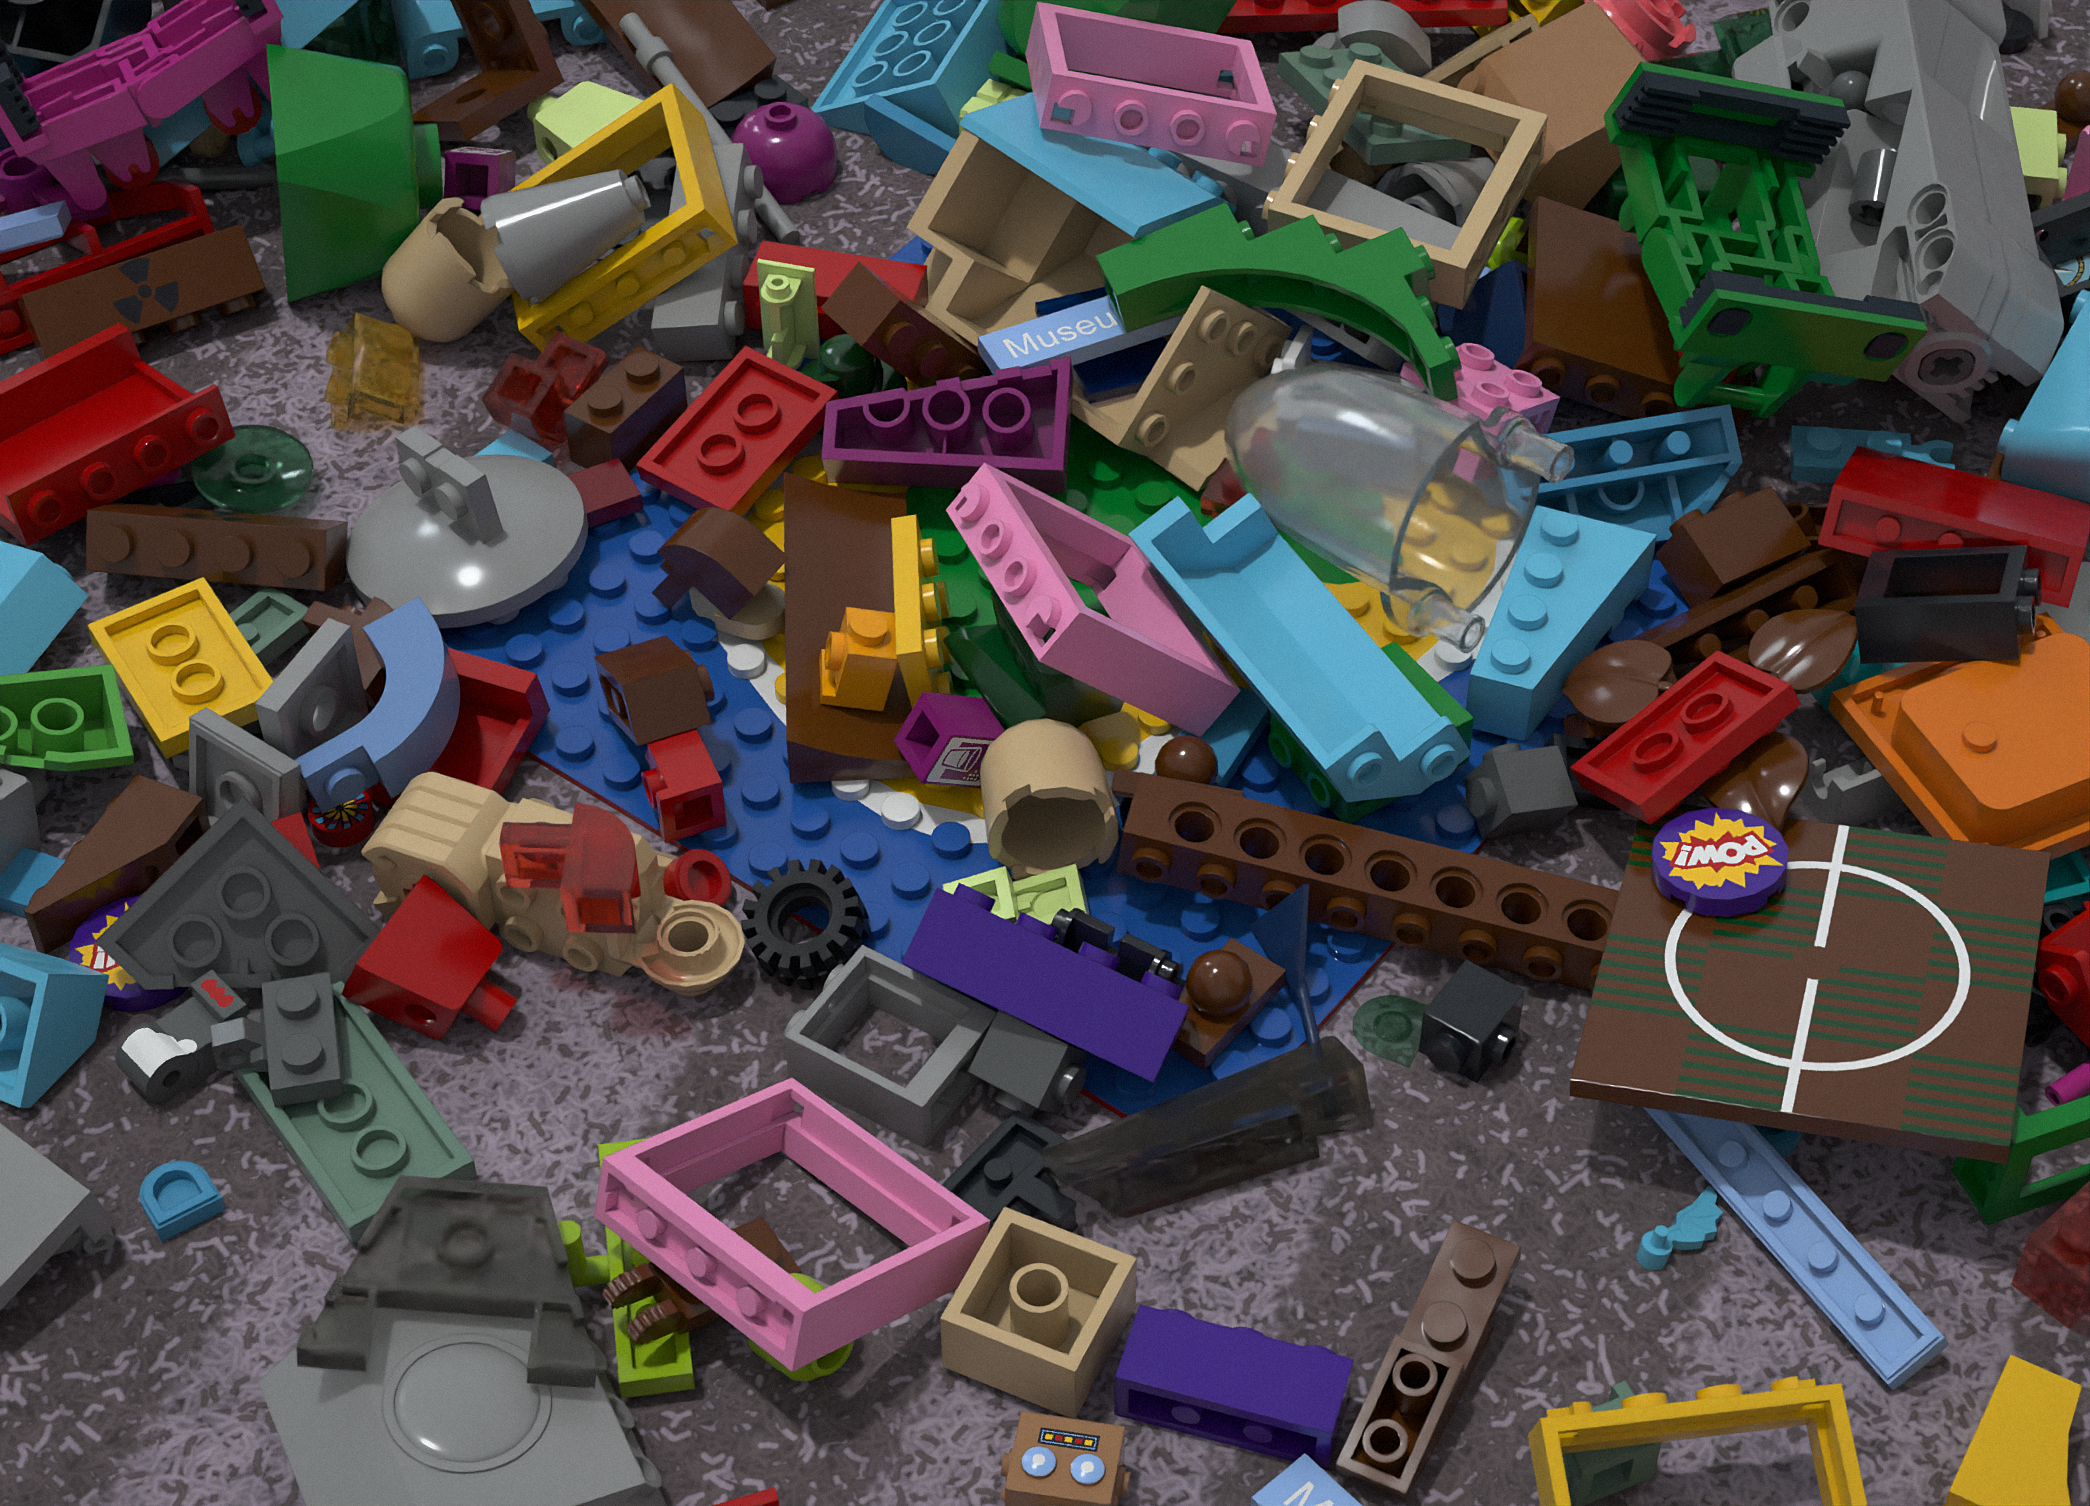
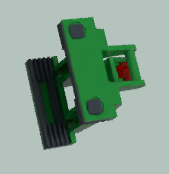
[1603,61,1928,419]

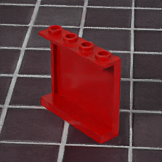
[0,322,236,547]
[1818,445,2090,608]

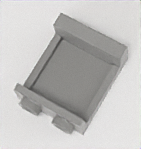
[0,1123,115,1341]

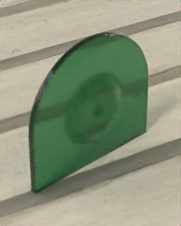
[1352,995,1428,1068]

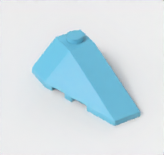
[0,942,109,1108]

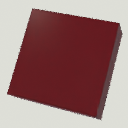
[566,458,643,529]

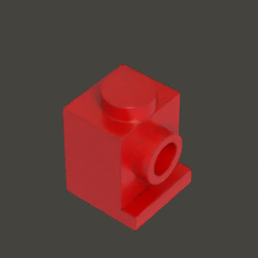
[641,728,727,844]

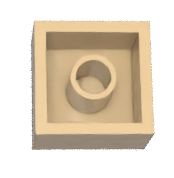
[940,1207,1137,1419]

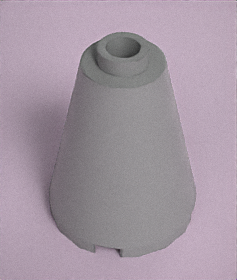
[1375,157,1496,228]
[480,169,651,306]

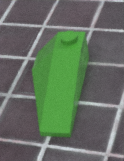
[0,664,134,772]

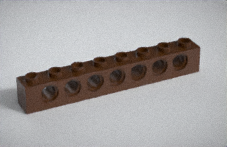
[1116,772,1619,992]

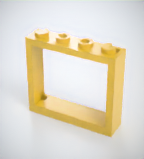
[508,82,738,361]
[1528,1376,1867,1506]

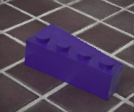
[901,883,1191,1083]

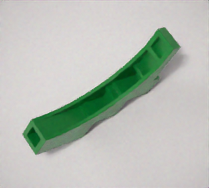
[1096,202,1462,406]

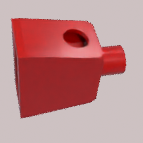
[340,874,518,1040]

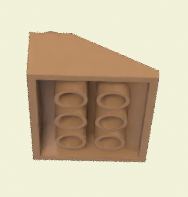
[1457,0,1649,210]

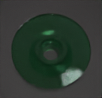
[192,425,313,514]

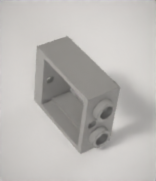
[783,945,997,1148]

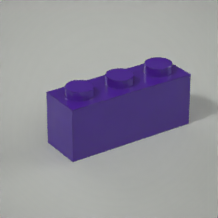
[1114,1304,1354,1471]

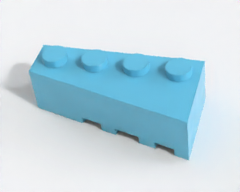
[1466,505,1657,742]

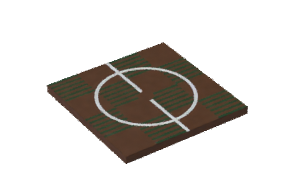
[1570,804,2051,1164]

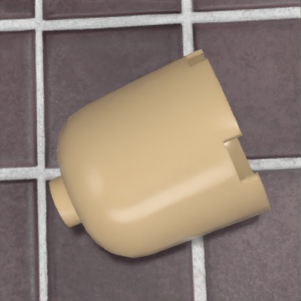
[381,197,516,343]
[980,718,1118,880]

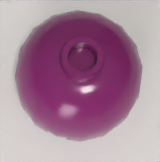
[732,102,838,204]

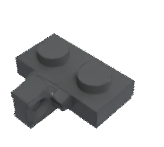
[211,972,344,1107]

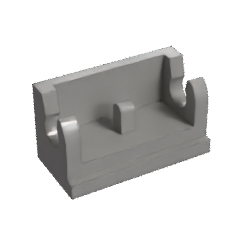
[1798,756,1907,827]

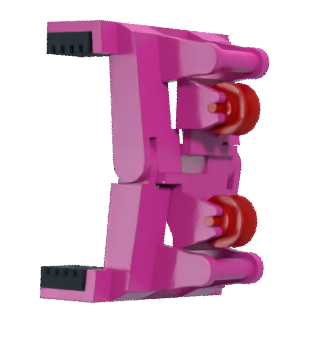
[0,0,284,211]

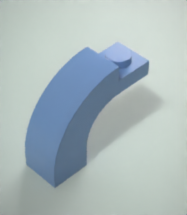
[295,596,460,814]

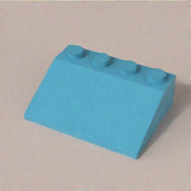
[811,0,1017,140]
[959,92,1238,238]

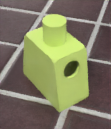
[527,81,644,165]

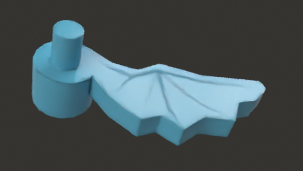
[1636,1186,1723,1270]

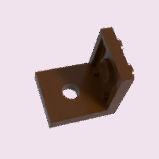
[413,0,564,141]

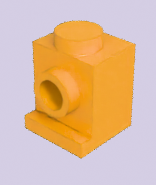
[819,607,898,711]

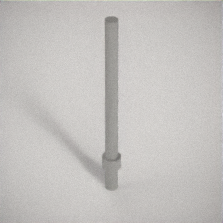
[619,12,800,245]

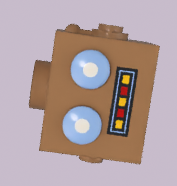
[1000,1411,1131,1506]

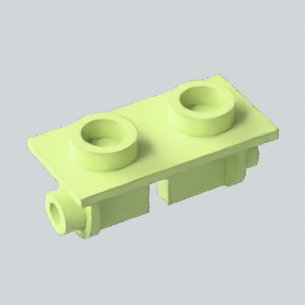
[757,259,820,370]

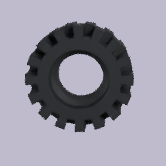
[741,859,871,990]

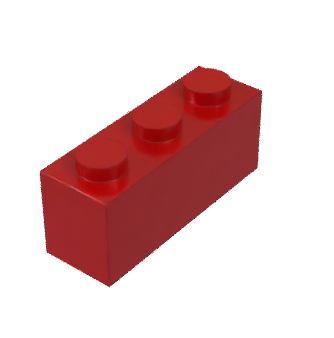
[743,241,929,340]

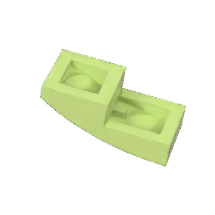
[942,863,1090,938]

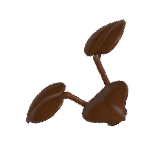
[1561,609,1859,832]

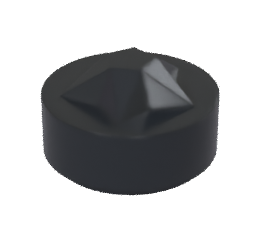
[1999,8,2033,55]

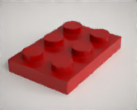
[636,346,839,517]
[1570,650,1801,825]

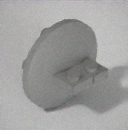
[346,425,588,628]

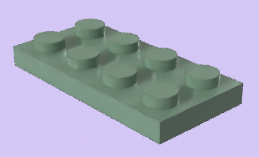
[1277,42,1471,165]
[232,981,477,1244]

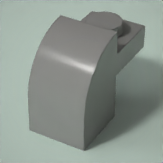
[1313,0,1432,77]

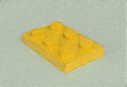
[891,514,955,709]
[87,577,274,759]

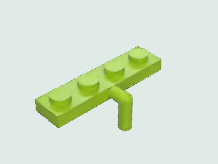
[552,1138,695,1399]

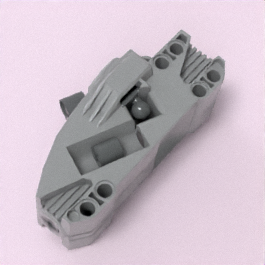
[1732,0,2064,423]

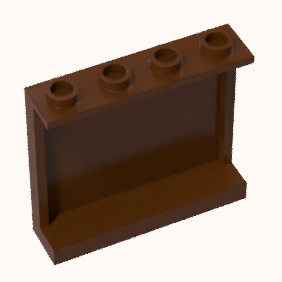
[1512,196,1751,431]

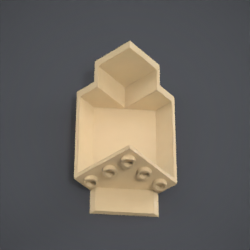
[906,128,1302,492]

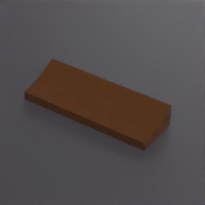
[579,0,777,109]
[783,471,917,783]

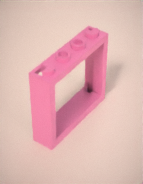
[1025,2,1277,167]
[946,462,1241,738]
[594,1077,991,1372]

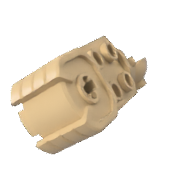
[361,772,745,996]

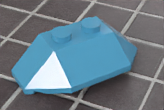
[1496,404,1743,544]

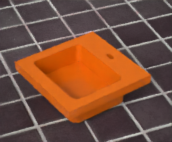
[1828,612,2090,860]

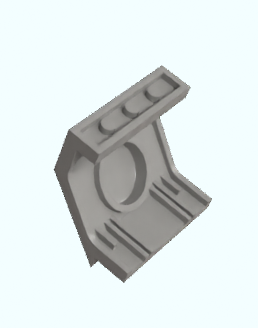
[258,1252,667,1506]

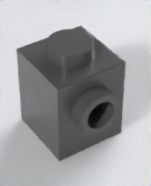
[1463,743,1578,839]
[968,1010,1089,1118]

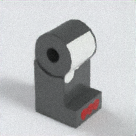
[116,970,249,1103]

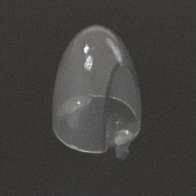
[1224,365,1574,653]

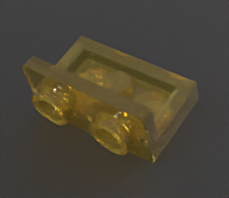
[324,312,419,429]

